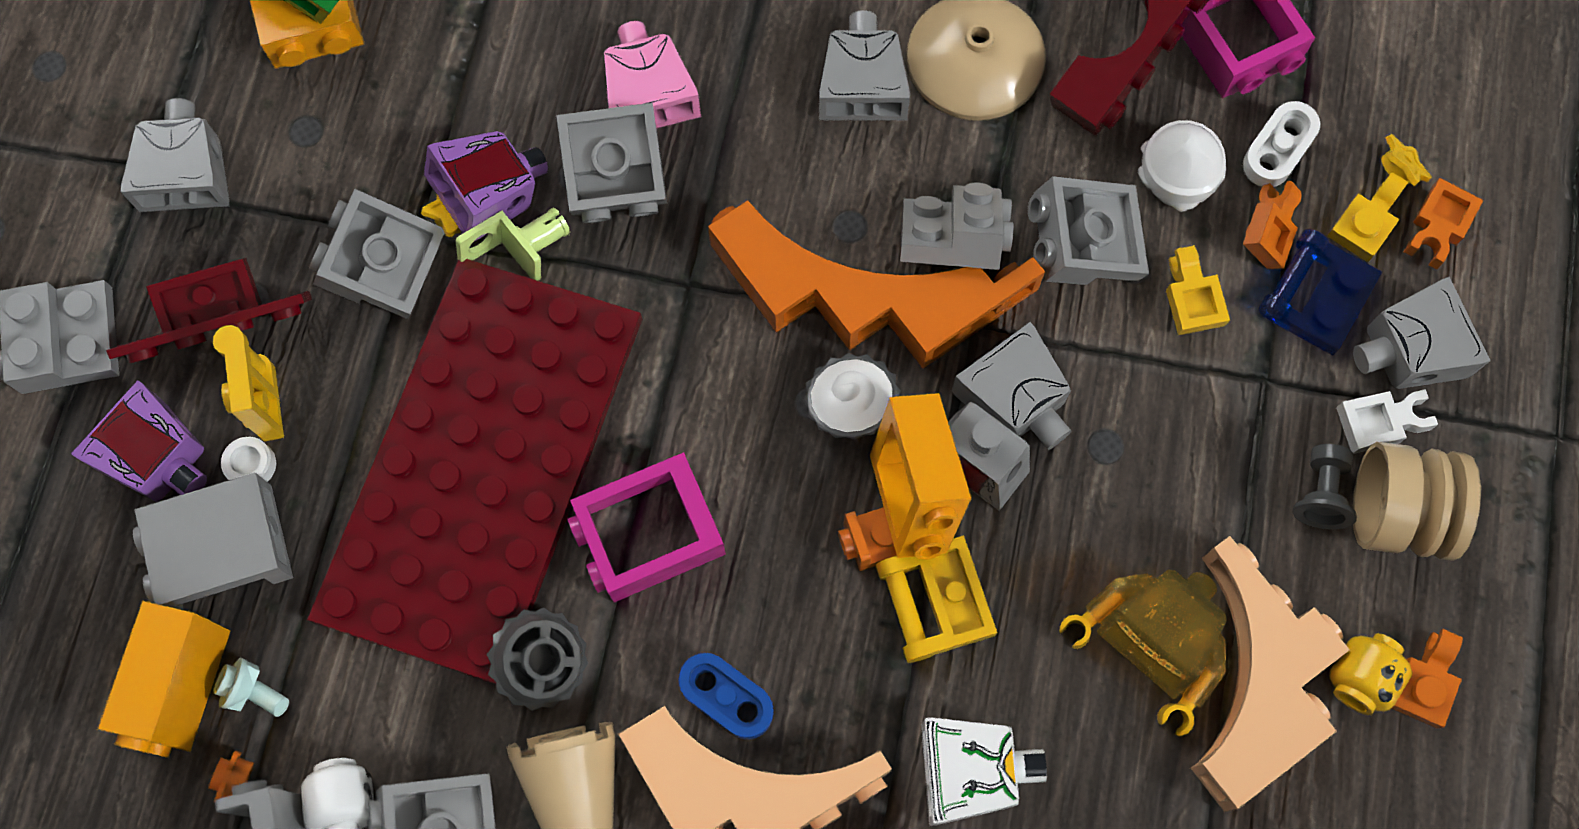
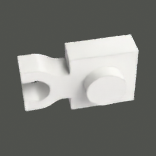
[1336,389,1438,454]

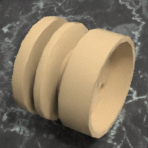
[1353,442,1481,561]

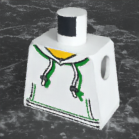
[921,718,1047,826]

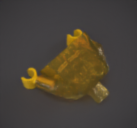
[1060,569,1227,736]

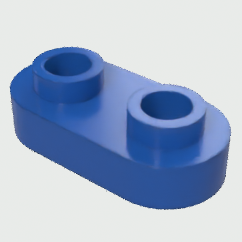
[679,653,774,740]

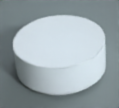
[221,437,276,482]

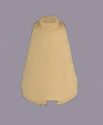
[507,722,615,829]

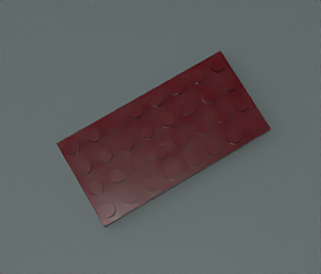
[307,259,643,685]

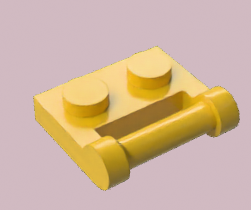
[213,325,284,442]
[875,535,997,663]

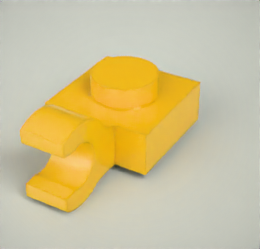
[1327,172,1408,262]
[1166,245,1230,335]

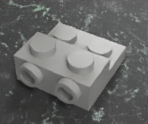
[556,103,667,223]
[1028,176,1149,285]
[900,183,1014,270]
[309,189,445,319]
[0,280,119,394]
[367,773,495,829]

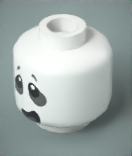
[301,758,374,829]

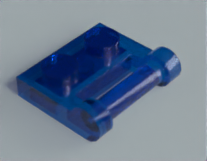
[1258,229,1382,355]

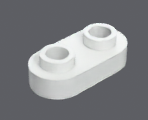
[1243,101,1320,187]

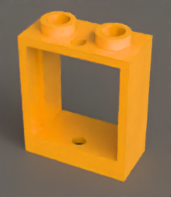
[870,393,971,560]

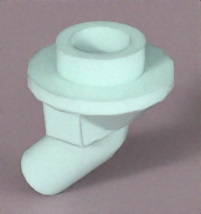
[213,658,289,717]

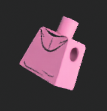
[604,21,701,128]

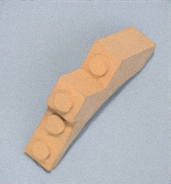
[1191,536,1350,812]
[619,706,892,829]

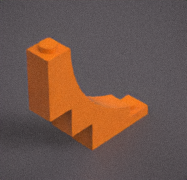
[708,200,1045,368]

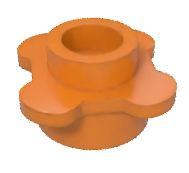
[209,751,254,802]

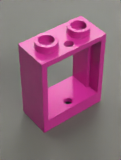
[1181,0,1315,99]
[567,452,726,602]

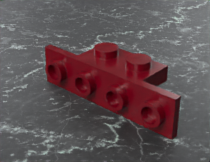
[106,258,312,364]

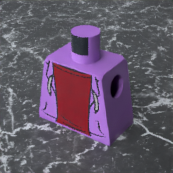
[424,131,548,241]
[71,380,207,502]

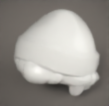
[1138,120,1227,212]

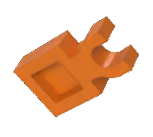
[1404,178,1484,270]

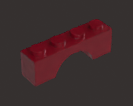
[1049,0,1209,137]

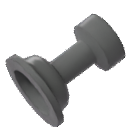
[1293,444,1357,530]

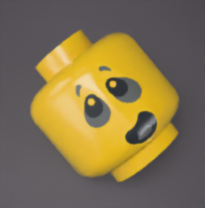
[1329,633,1412,715]

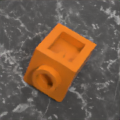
[838,507,897,571]

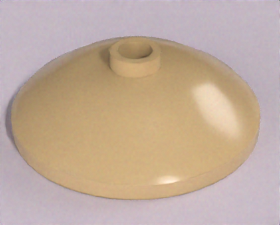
[907,0,1045,120]

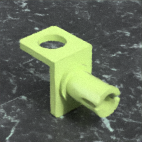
[455,208,570,281]

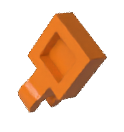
[1243,181,1302,269]
[1391,629,1463,729]

